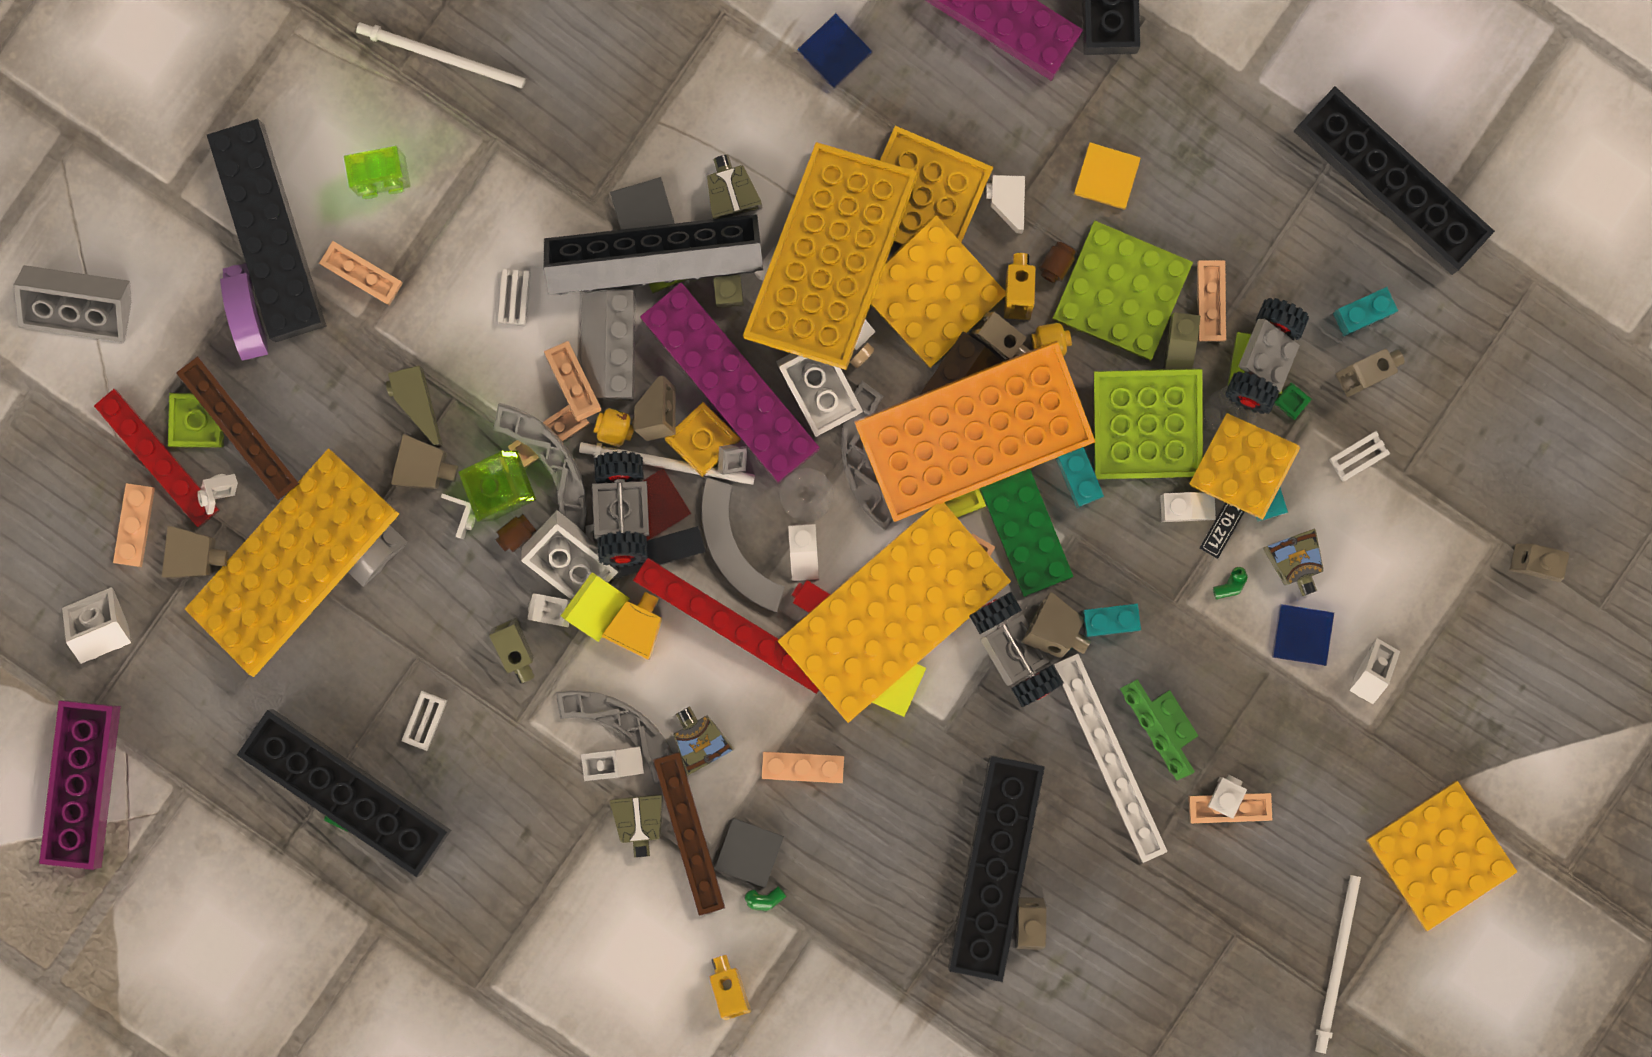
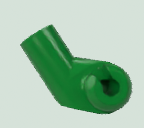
[1213,567,1248,600]
[745,886,787,911]

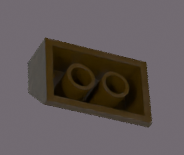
[920,331,1003,395]

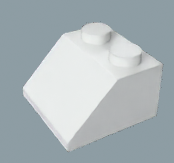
[62,587,131,664]

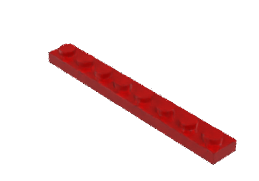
[633,558,819,694]

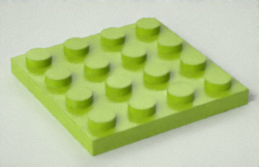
[1052,220,1193,361]
[1093,368,1203,479]

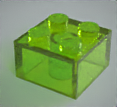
[344,146,411,199]
[458,450,536,522]

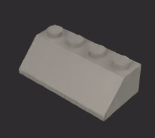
[14,265,131,342]
[581,290,636,401]

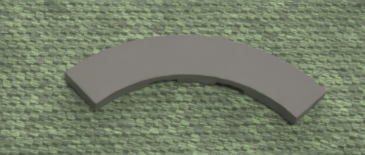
[841,381,893,530]
[493,403,587,531]
[702,478,785,613]
[556,691,673,784]

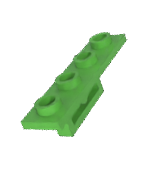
[1120,679,1198,780]

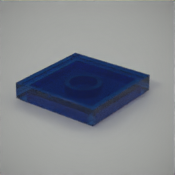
[797,13,873,89]
[1272,604,1334,666]

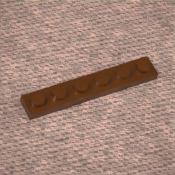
[176,356,299,500]
[653,752,725,916]

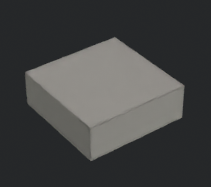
[718,443,747,475]

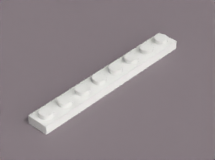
[1053,654,1168,863]

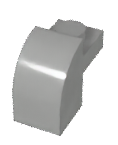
[348,525,407,587]

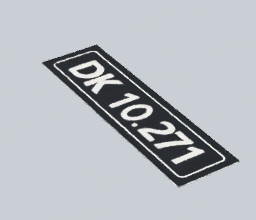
[1200,502,1245,559]

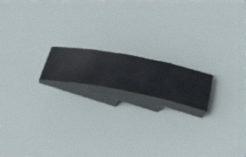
[611,526,706,580]

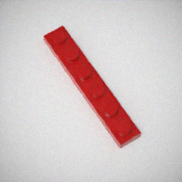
[94,389,220,528]

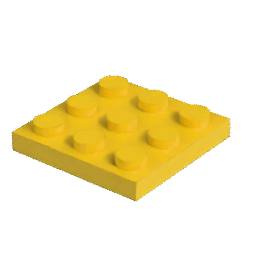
[1189,413,1300,520]

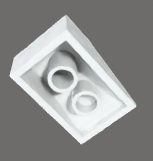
[776,353,863,437]
[521,510,619,600]

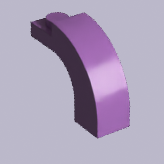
[220,263,268,361]

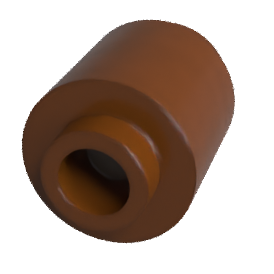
[1039,241,1076,283]
[495,514,536,552]

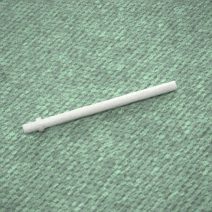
[356,22,526,89]
[579,442,755,485]
[1315,875,1361,1054]

